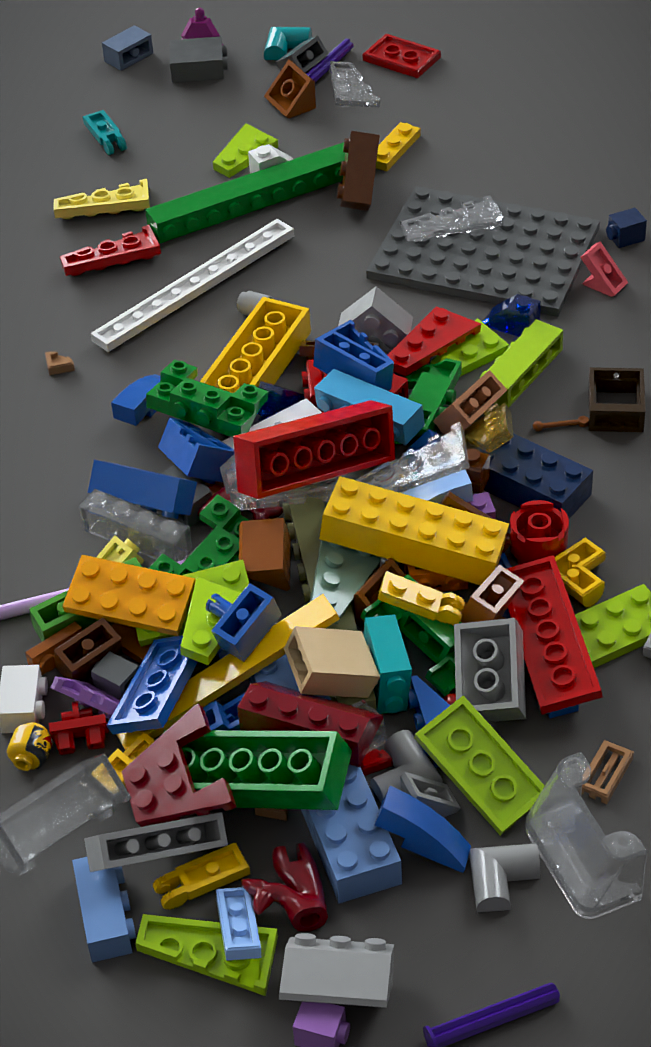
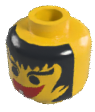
[6,722,53,771]

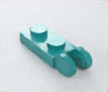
[83,110,127,155]

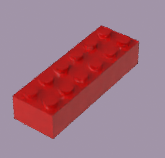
[233,400,395,499]

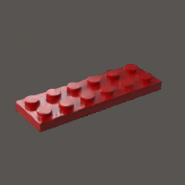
[507,555,603,715]

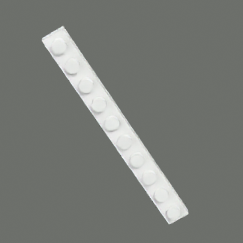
[91,219,294,352]

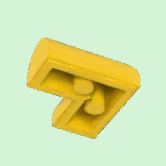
[555,537,606,607]

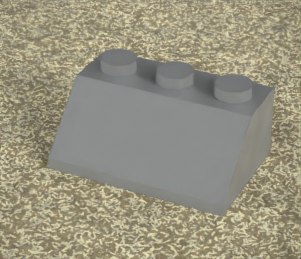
[454,618,526,722]
[279,933,394,1008]

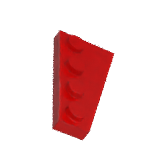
[60,225,161,276]
[387,306,481,376]

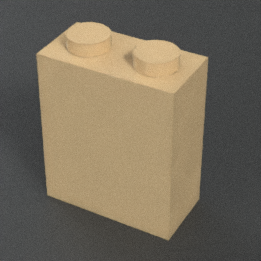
[284,626,380,698]

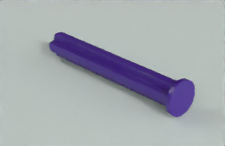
[306,39,354,82]
[423,983,560,1047]

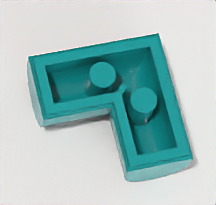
[264,27,312,60]

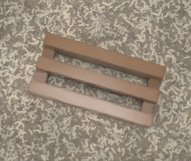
[577,740,634,804]

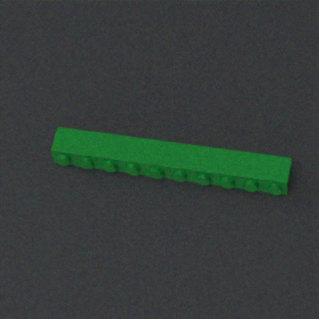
[145,142,345,244]

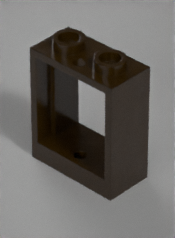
[588,367,646,432]

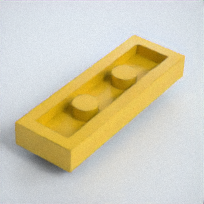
[376,122,421,171]

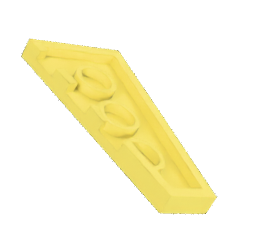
[54,179,150,219]

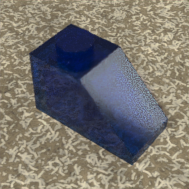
[482,294,541,337]
[257,381,304,421]

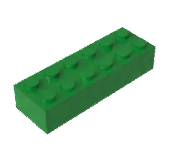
[163,730,352,810]

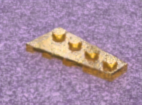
[461,403,513,453]

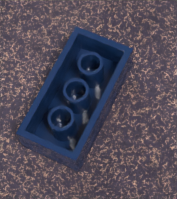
[476,427,593,519]

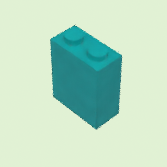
[363,614,412,714]

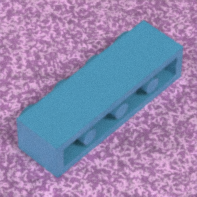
[314,369,425,445]

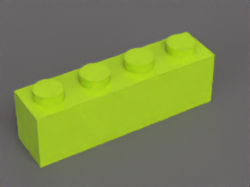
[480,319,563,409]

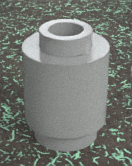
[237,291,274,316]

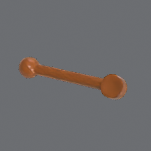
[533,416,589,432]

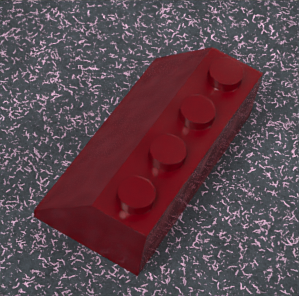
[237,681,383,767]

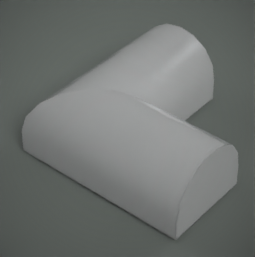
[370,730,442,803]
[469,843,540,913]

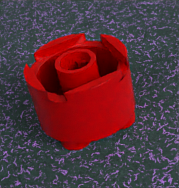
[510,500,569,565]

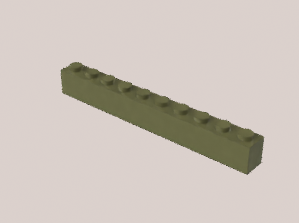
[282,486,377,713]

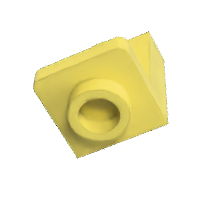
[96,536,145,564]

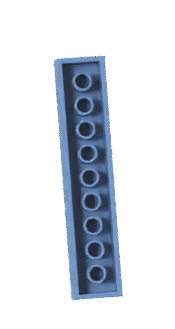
[249,654,402,903]

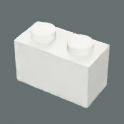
[0,665,48,733]

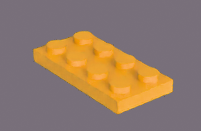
[62,555,196,636]

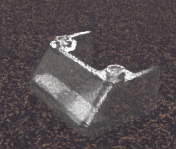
[0,753,132,876]

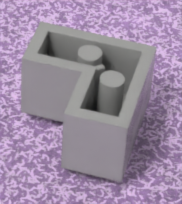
[338,287,413,350]

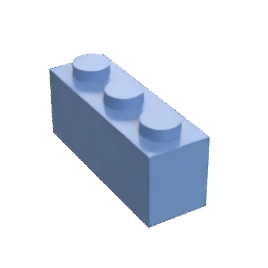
[72,857,136,962]

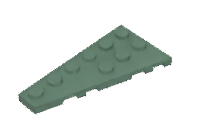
[310,493,382,625]

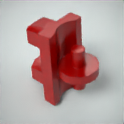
[48,701,109,755]

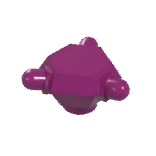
[181,7,223,45]

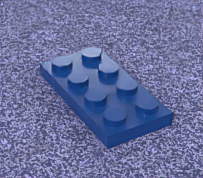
[107,635,198,734]

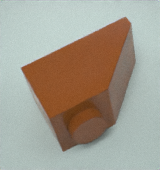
[461,565,524,623]

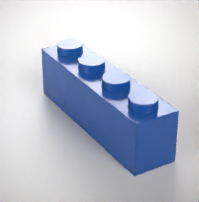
[88,460,197,519]

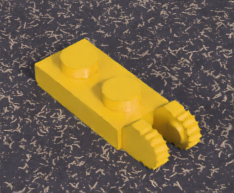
[378,571,465,626]
[152,843,250,910]

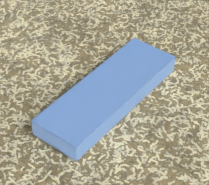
[216,887,261,961]

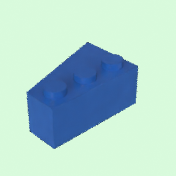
[313,320,394,391]
[158,417,235,484]

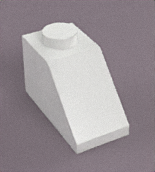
[248,144,293,174]

